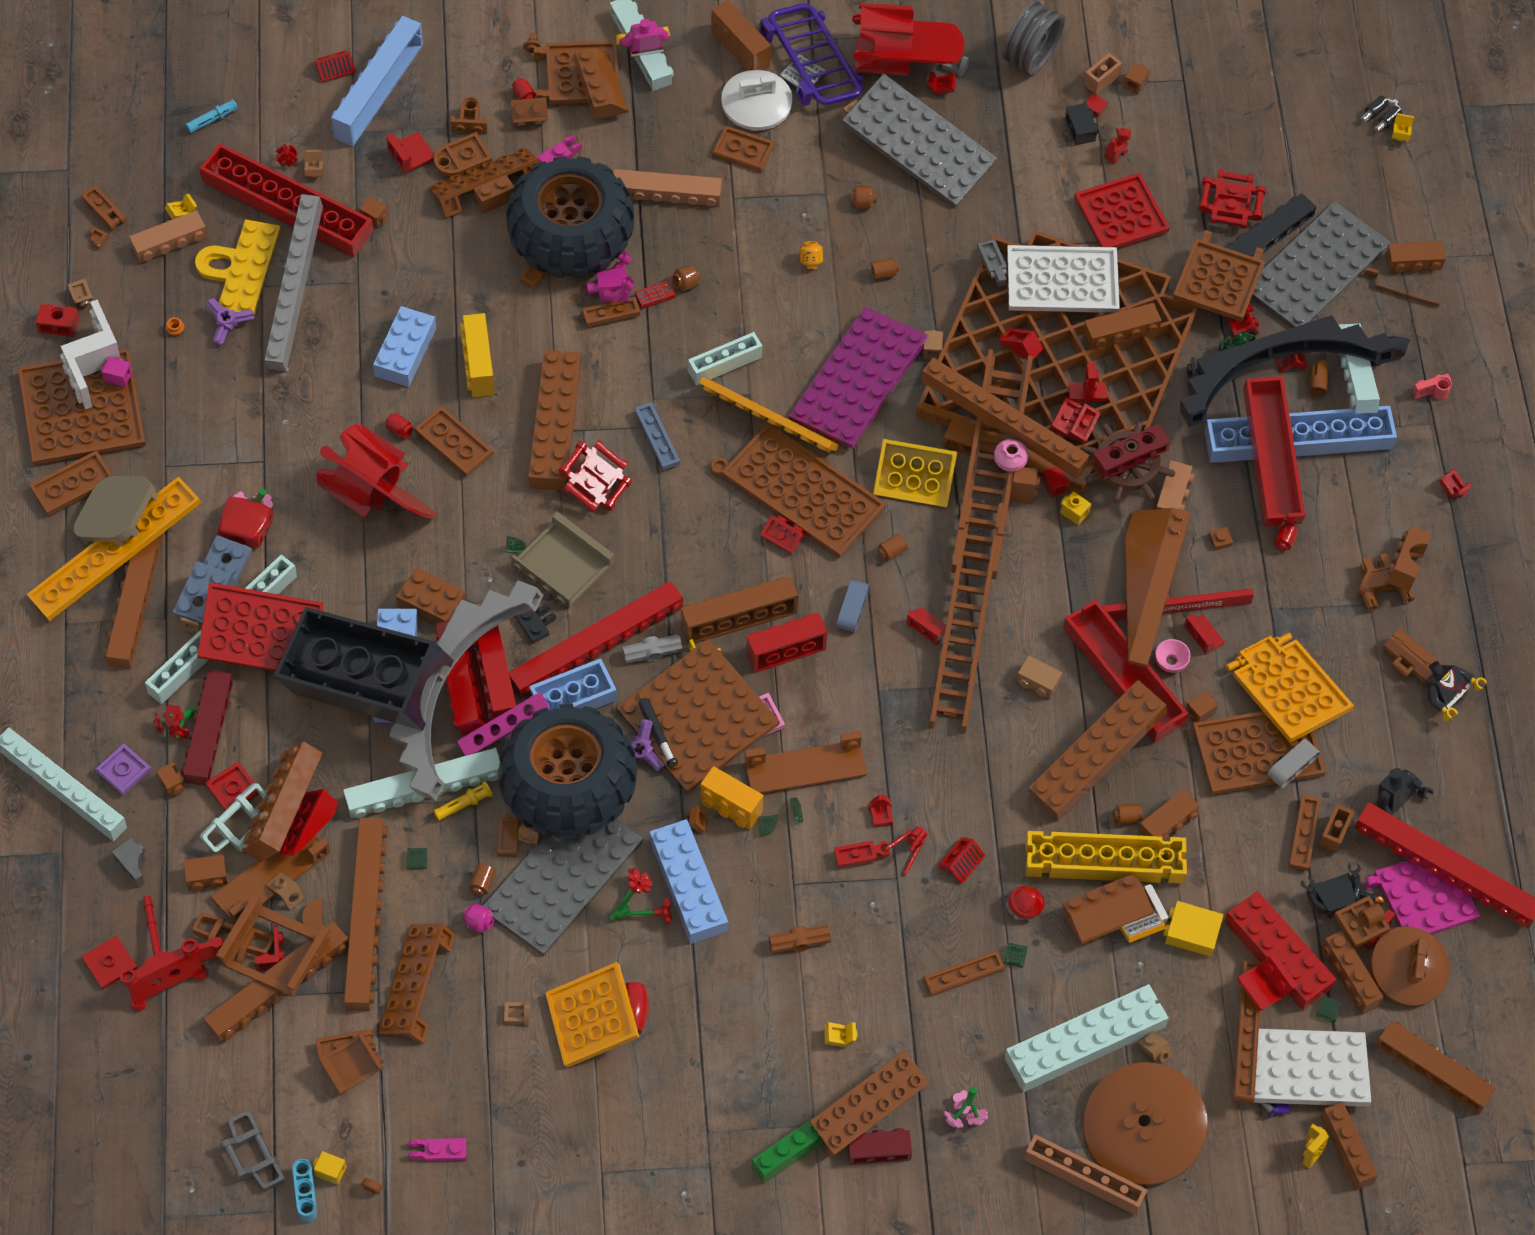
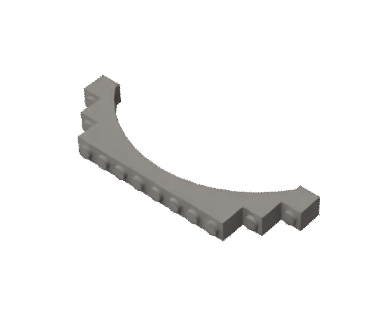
[389,580,544,801]

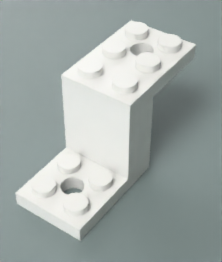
[60,300,120,409]

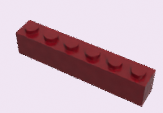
[181,670,233,786]

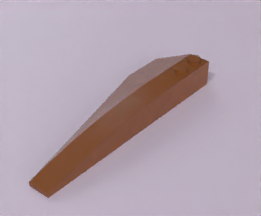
[1125,508,1191,667]

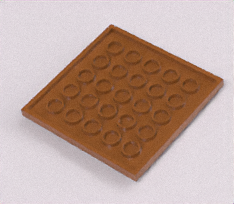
[18,349,146,465]
[616,639,780,794]

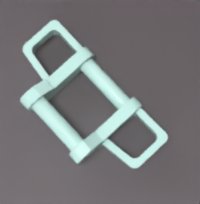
[200,783,266,852]

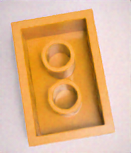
[700,766,764,830]

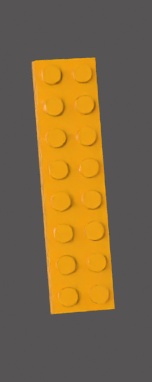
[699,376,840,453]

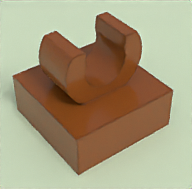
[685,806,708,833]

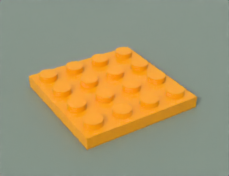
[545,962,639,1068]

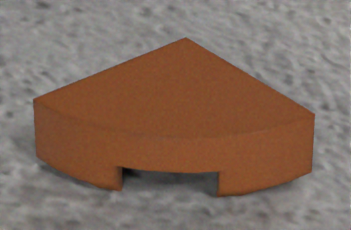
[90,226,109,250]

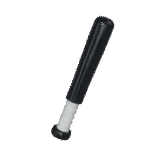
[638,698,678,768]

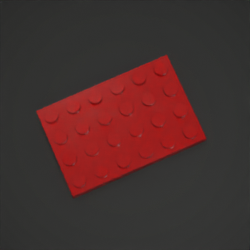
[197,582,324,672]

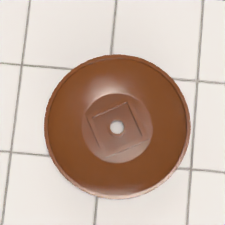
[1083,1062,1208,1185]

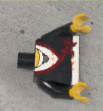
[1425,661,1487,721]

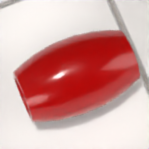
[625,982,649,1035]

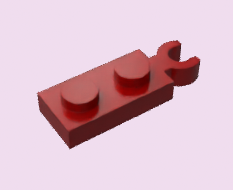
[834,841,890,868]

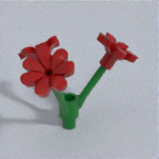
[609,868,672,925]

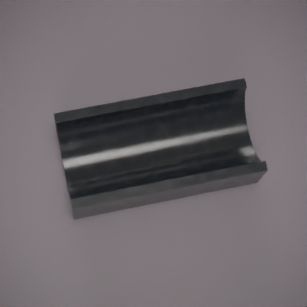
[274,607,454,731]

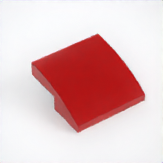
[1050,397,1101,443]

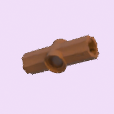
[768,924,831,954]

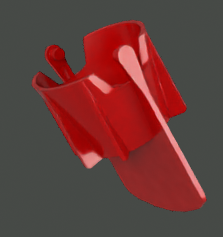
[852,1,965,76]
[316,423,438,519]

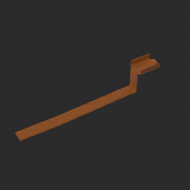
[1364,267,1440,307]

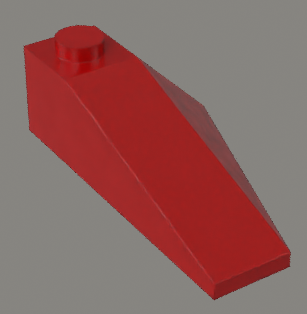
[280,789,339,857]

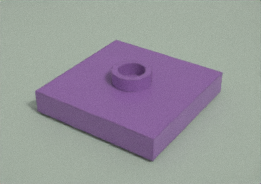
[95,743,152,796]

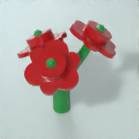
[152,705,196,740]

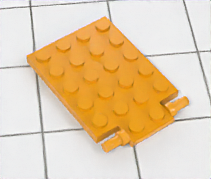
[1225,633,1354,743]

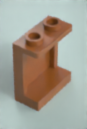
[319,1032,384,1095]

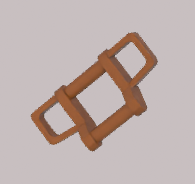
[193,913,274,965]

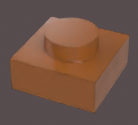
[1208,527,1233,550]

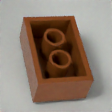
[396,567,466,626]

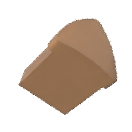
[504,1002,531,1026]

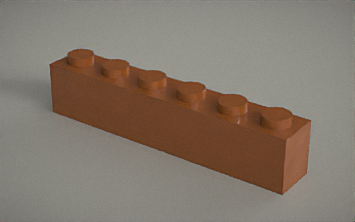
[1376,1020,1496,1114]

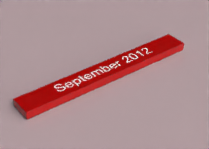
[1103,589,1254,620]

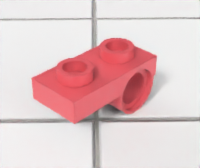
[1411,373,1452,400]

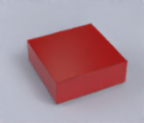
[1086,94,1108,117]

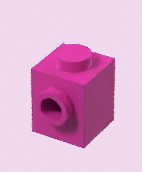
[101,357,132,387]

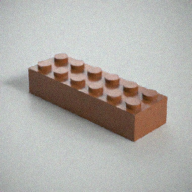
[681,576,798,645]
[242,741,322,862]

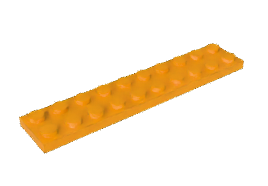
[27,477,202,622]

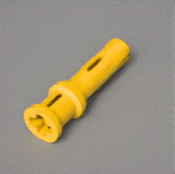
[433,781,493,821]

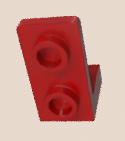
[254,925,284,972]

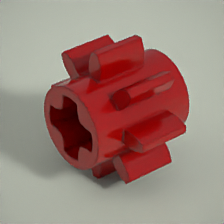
[276,144,298,167]

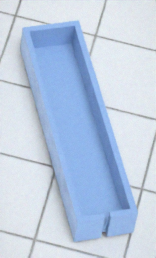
[331,15,423,147]

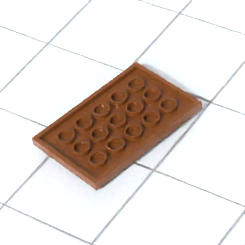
[1192,711,1326,795]

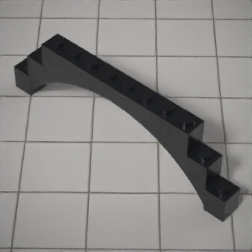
[1180,315,1395,427]

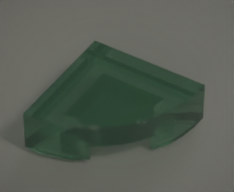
[506,536,526,552]
[789,797,803,824]
[758,815,778,837]

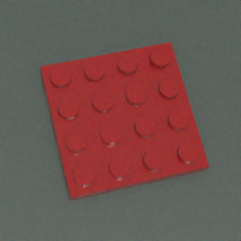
[1074,173,1170,248]

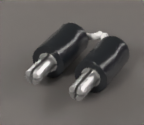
[1361,95,1403,132]

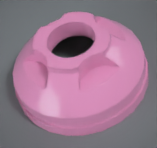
[994,439,1029,472]
[1155,639,1190,673]

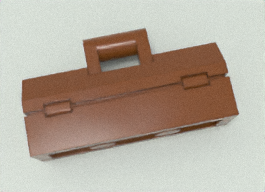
[1383,628,1443,685]

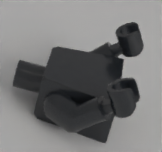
[1376,768,1433,821]
[1300,863,1362,918]

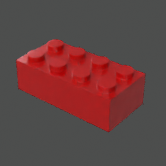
[746,613,827,673]

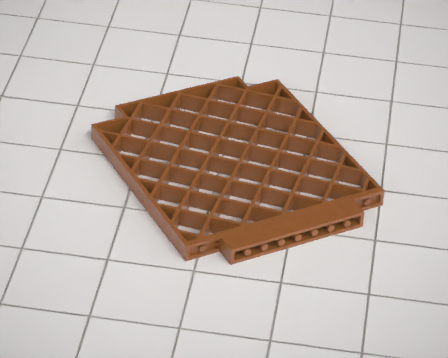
[916,231,1198,495]

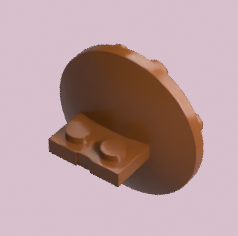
[1370,926,1449,1006]

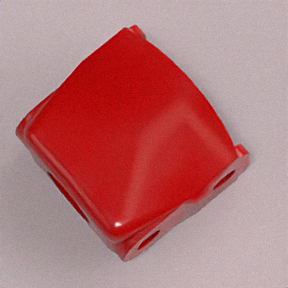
[217,497,274,549]

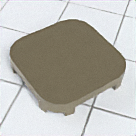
[74,476,158,547]

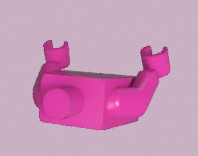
[587,250,634,302]

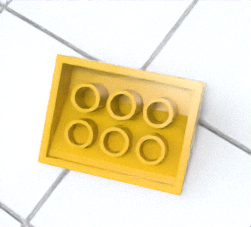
[873,439,958,507]

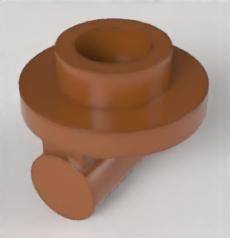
[523,33,541,53]

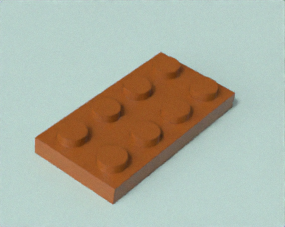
[414,406,494,477]
[29,450,113,516]

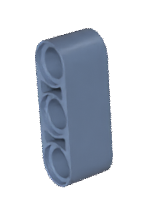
[836,579,870,633]

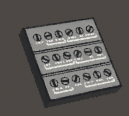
[778,53,827,90]

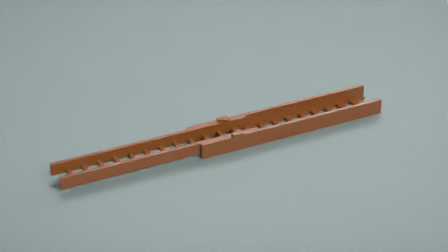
[929,349,1033,733]

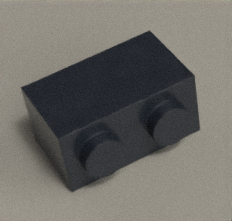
[1065,103,1099,146]

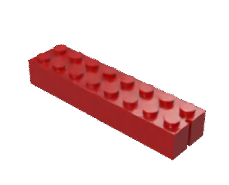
[1243,376,1305,527]
[1063,599,1189,743]

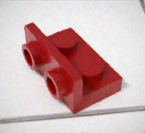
[1227,303,1260,336]
[760,515,807,554]

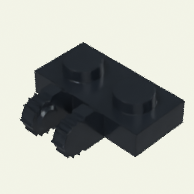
[514,604,557,644]

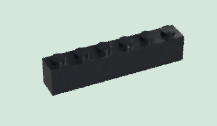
[1224,193,1317,257]

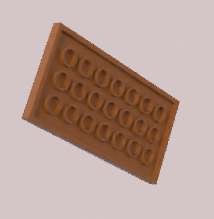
[722,422,886,558]

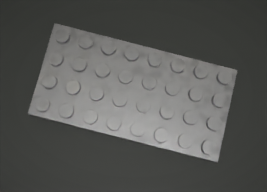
[841,74,997,208]
[1252,201,1391,328]
[483,819,643,956]

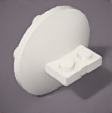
[721,70,792,131]

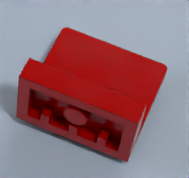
[386,132,435,173]
[1237,953,1298,1011]

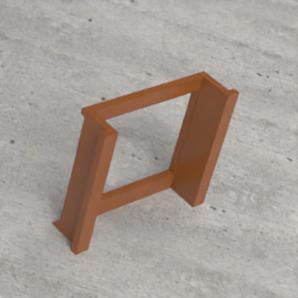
[216,896,330,997]

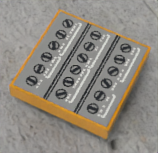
[1120,904,1165,943]

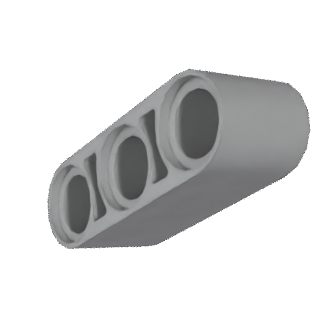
[1267,739,1320,788]

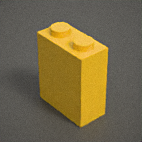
[1163,901,1224,957]

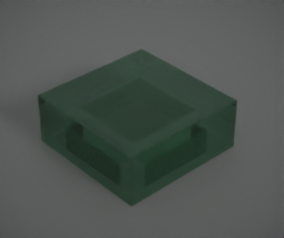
[407,848,428,870]
[1004,943,1028,968]
[1316,995,1342,1022]

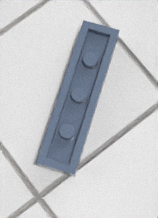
[634,402,680,471]

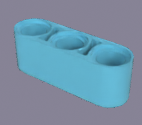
[292,1159,317,1223]

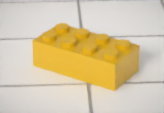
[460,313,494,398]

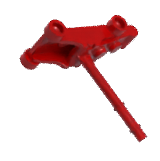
[120,895,223,1011]

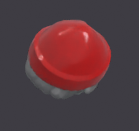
[1005,886,1045,921]

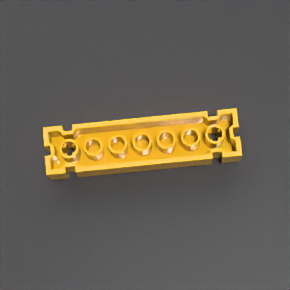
[1025,831,1187,884]

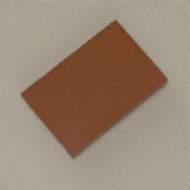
[712,126,775,173]

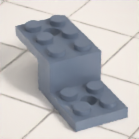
[173,535,252,625]

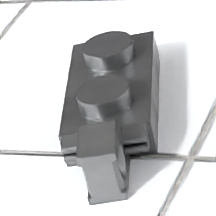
[977,239,1007,287]

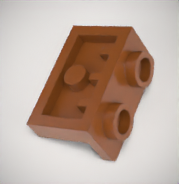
[510,97,548,126]

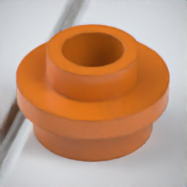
[165,317,184,335]

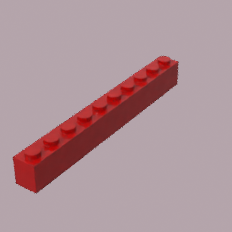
[509,581,683,699]
[1354,802,1535,929]

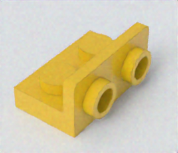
[1303,1124,1329,1169]

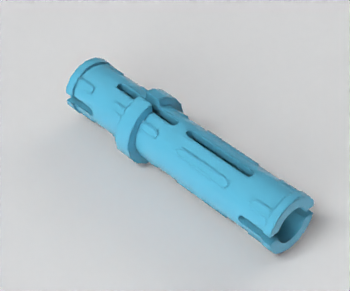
[185,99,238,134]

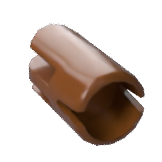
[1309,360,1329,396]

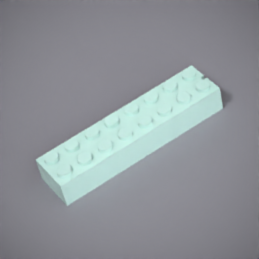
[1004,984,1169,1093]

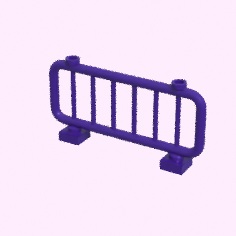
[759,3,863,106]

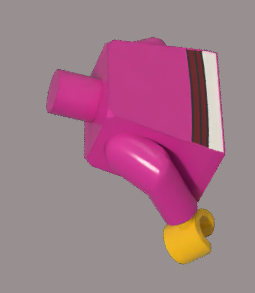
[616,19,670,57]

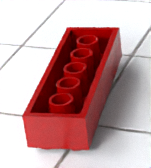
[435,619,489,739]
[473,625,516,729]
[1224,890,1337,1011]

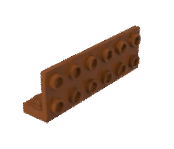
[429,148,539,218]
[744,731,867,794]
[212,836,330,924]
[378,923,456,1044]
[810,1050,929,1157]

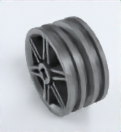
[1002,0,1066,75]

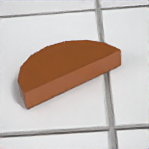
[302,898,323,931]

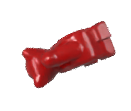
[1104,128,1131,164]

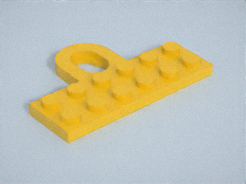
[195,219,281,316]

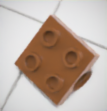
[1334,896,1390,948]

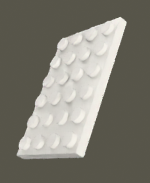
[1007,245,1120,313]
[1254,1029,1371,1107]

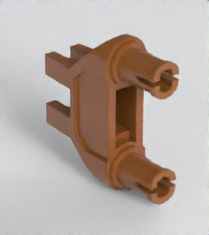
[1357,553,1415,612]

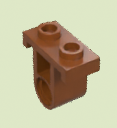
[451,96,488,134]

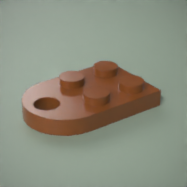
[434,132,492,177]

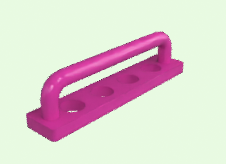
[458,692,550,756]

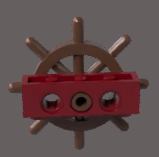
[1081,421,1176,502]

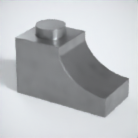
[112,838,146,888]

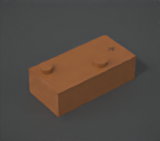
[711,0,771,71]

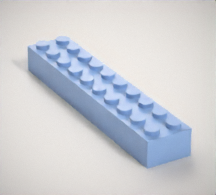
[1204,406,1397,463]

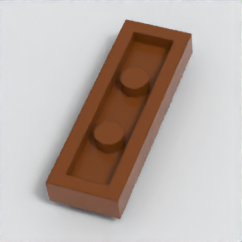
[582,297,640,327]

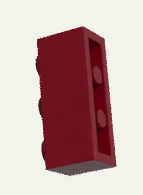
[847,1128,912,1165]

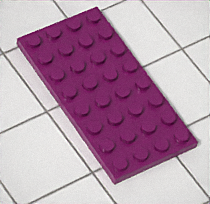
[789,307,928,449]

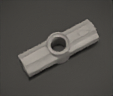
[622,634,682,664]

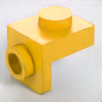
[1392,113,1414,142]
[165,194,197,220]
[825,1022,858,1048]

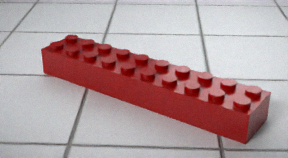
[199,143,373,257]

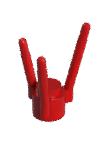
[884,826,928,876]

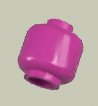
[463,903,494,933]

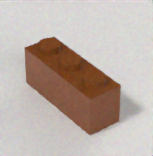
[1386,241,1446,272]
[1138,789,1200,841]

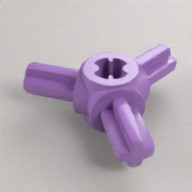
[206,298,254,345]
[631,719,664,771]

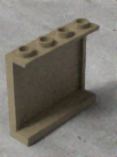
[512,512,615,609]

